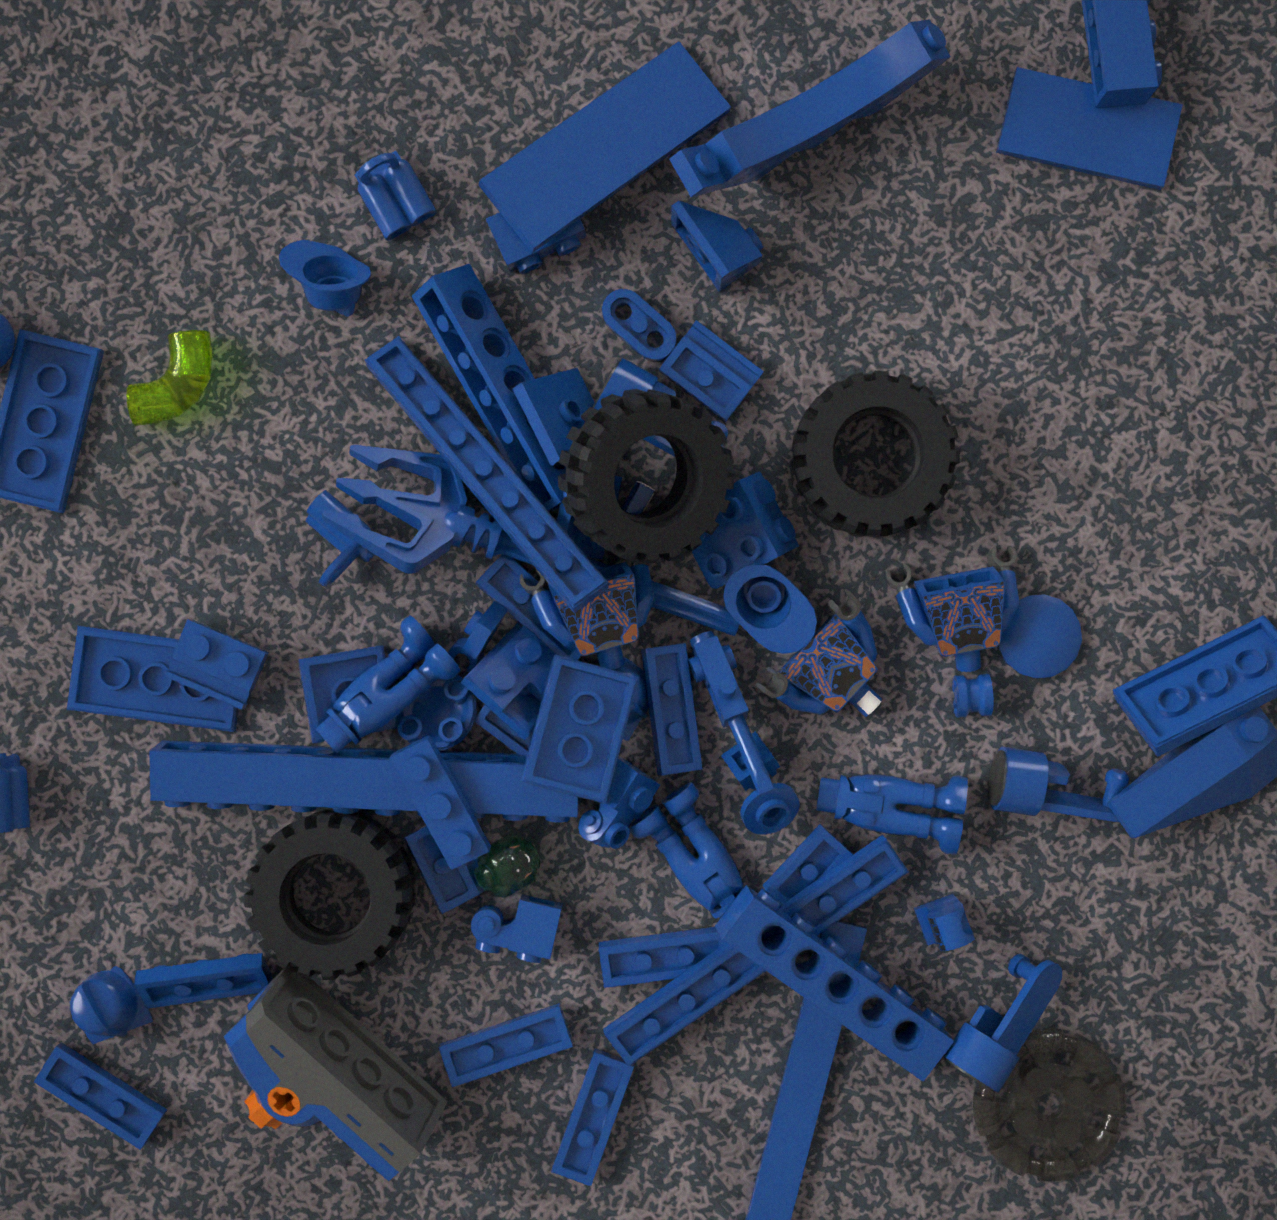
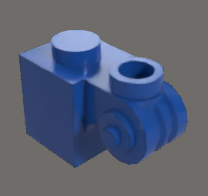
[578,756,660,849]
[471,894,563,963]

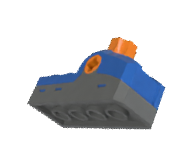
[224,966,448,1181]

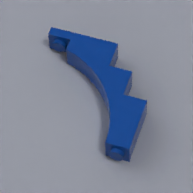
[669,19,951,197]

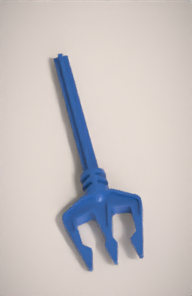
[322,445,740,636]

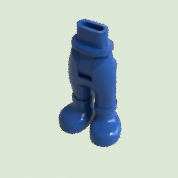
[315,615,461,753]
[816,774,968,855]
[628,782,744,919]

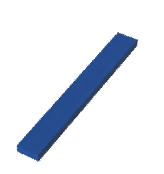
[365,336,609,614]
[603,834,909,1067]
[745,920,867,1220]

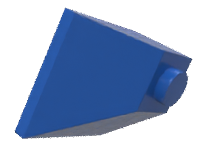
[671,201,763,292]

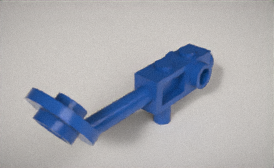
[688,631,800,835]

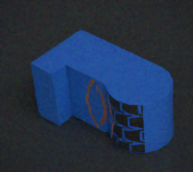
[913,894,975,951]

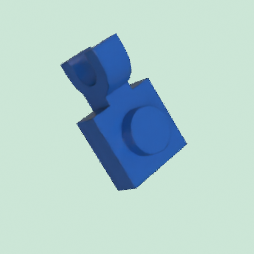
[448,601,508,672]

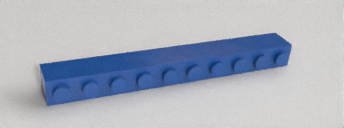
[149,740,581,822]

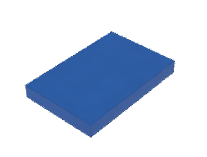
[520,654,639,804]

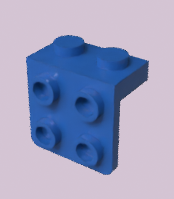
[692,472,799,589]

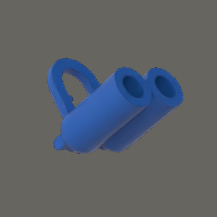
[354,151,437,241]
[305,490,375,587]
[0,753,31,833]

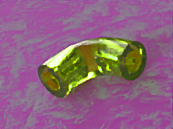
[126,330,213,426]

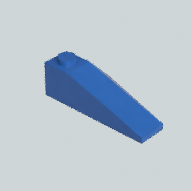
[1106,706,1277,838]

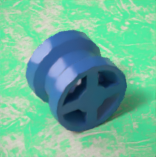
[952,674,994,718]

